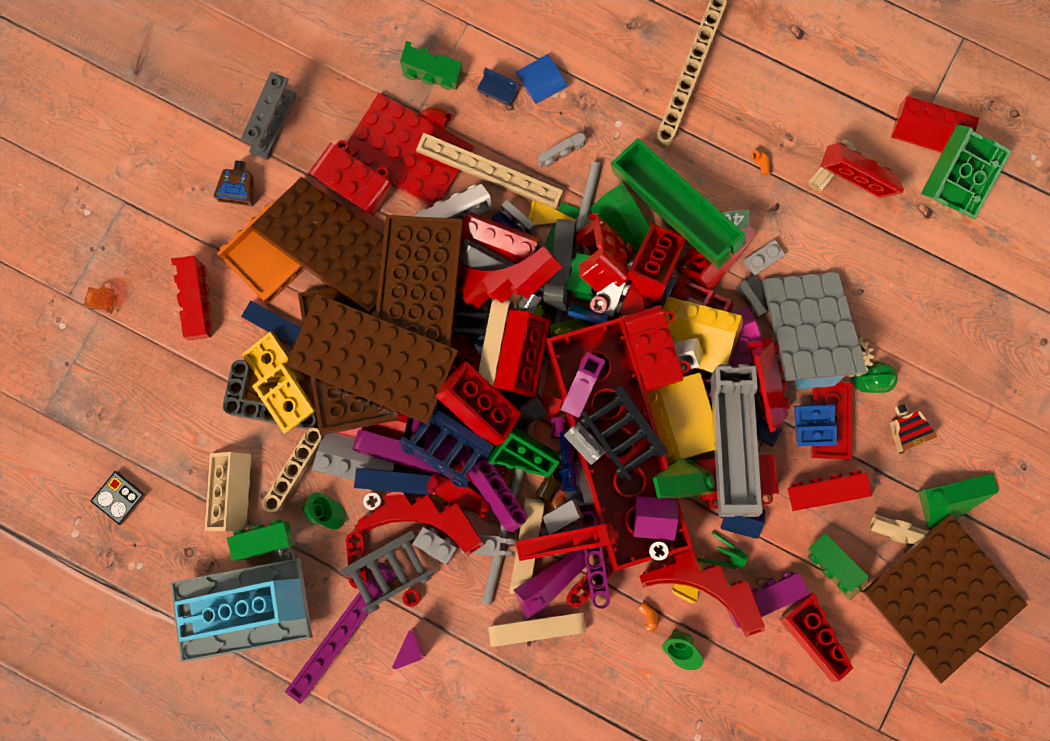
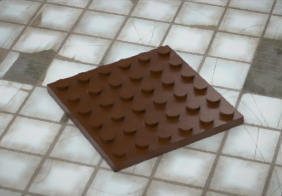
[862,514,1028,684]

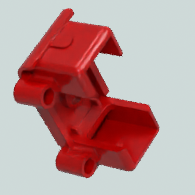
[308,140,391,216]
[575,213,630,292]
[622,305,690,392]
[696,454,779,510]

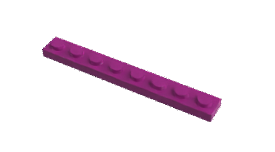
[285,562,397,704]

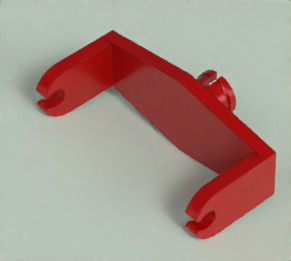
[426,473,489,518]

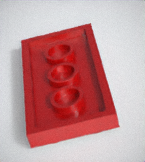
[811,382,852,460]

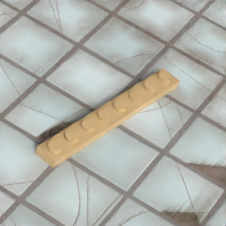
[416,133,563,209]

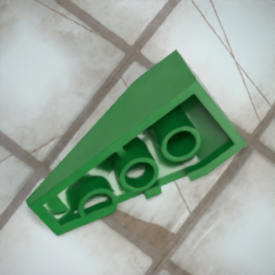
[590,183,650,253]
[653,458,716,498]
[917,474,999,529]

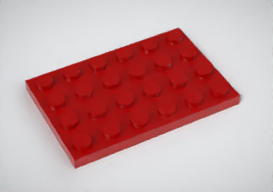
[343,92,474,207]

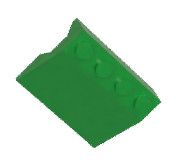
[921,125,1012,219]

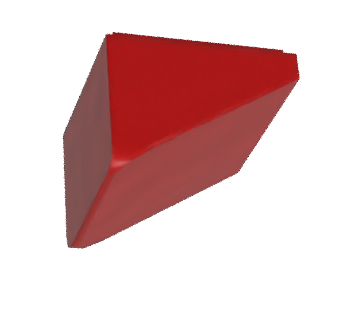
[542,394,562,418]

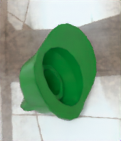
[851,362,898,393]
[302,492,346,530]
[662,629,703,670]

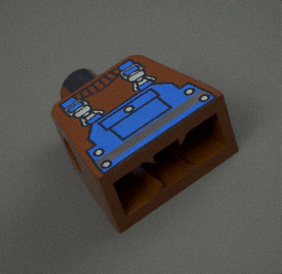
[213,160,253,207]

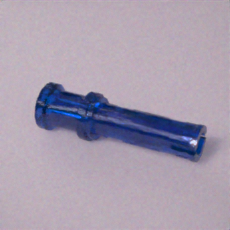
[559,431,579,492]

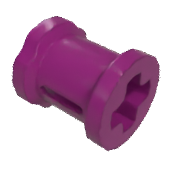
[550,417,566,439]

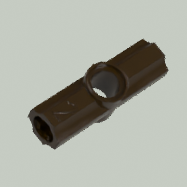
[535,444,577,503]

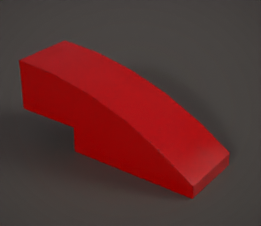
[671,278,734,313]

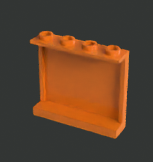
[217,202,305,305]

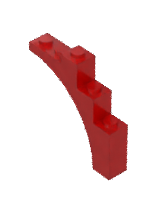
[458,246,562,308]
[354,491,485,556]
[516,523,619,561]
[639,550,765,637]

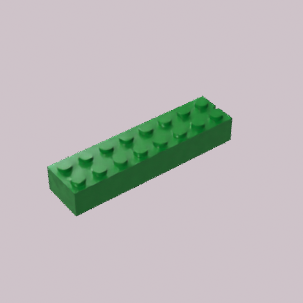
[610,138,746,269]

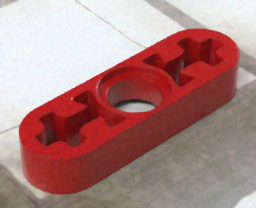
[346,531,368,589]
[566,562,612,608]

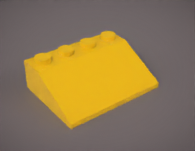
[663,297,743,373]
[646,373,715,465]

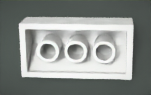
[414,184,492,221]

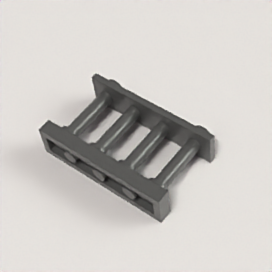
[241,72,297,161]
[341,531,434,614]

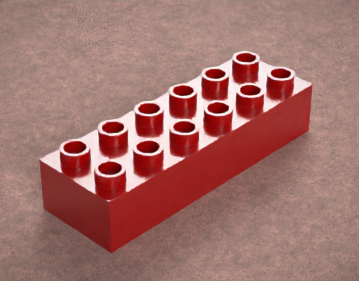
[546,317,693,571]

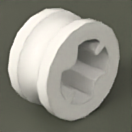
[363,493,382,511]
[649,542,668,560]

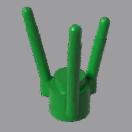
[697,531,748,569]

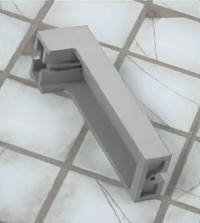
[711,364,762,517]

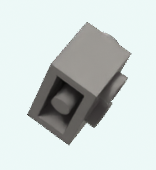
[413,526,458,565]

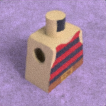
[890,404,937,453]

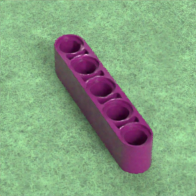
[352,430,445,476]
[460,446,527,532]
[579,511,610,609]

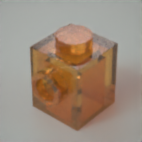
[84,287,117,314]

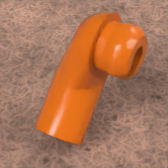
[751,150,770,176]
[638,602,659,632]

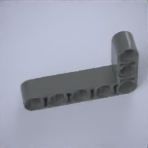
[543,219,576,311]
[460,239,547,313]
[223,360,318,430]

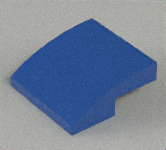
[516,54,567,104]
[568,303,608,324]
[794,404,837,446]

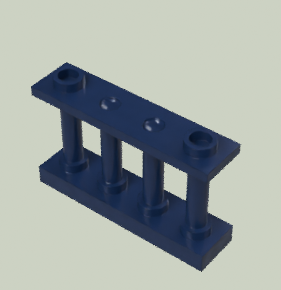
[400,409,494,489]

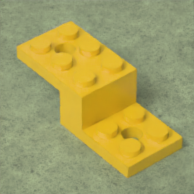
[242,332,316,434]

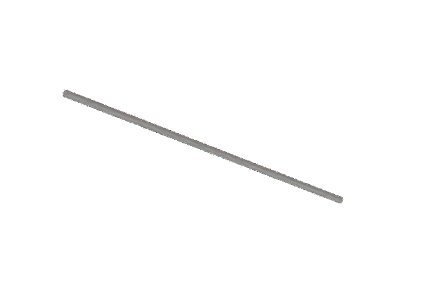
[482,162,601,605]

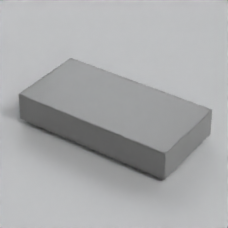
[542,500,583,535]

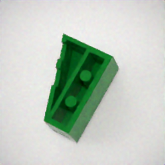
[400,41,462,90]
[488,427,560,477]
[227,519,294,561]
[808,533,869,601]

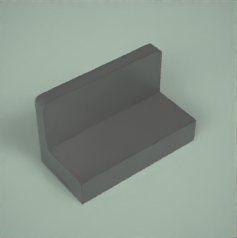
[736,276,769,319]
[561,463,593,508]

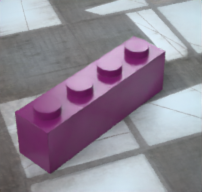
[726,571,810,628]

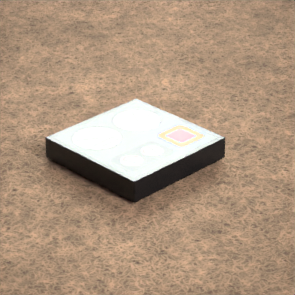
[90,471,146,525]

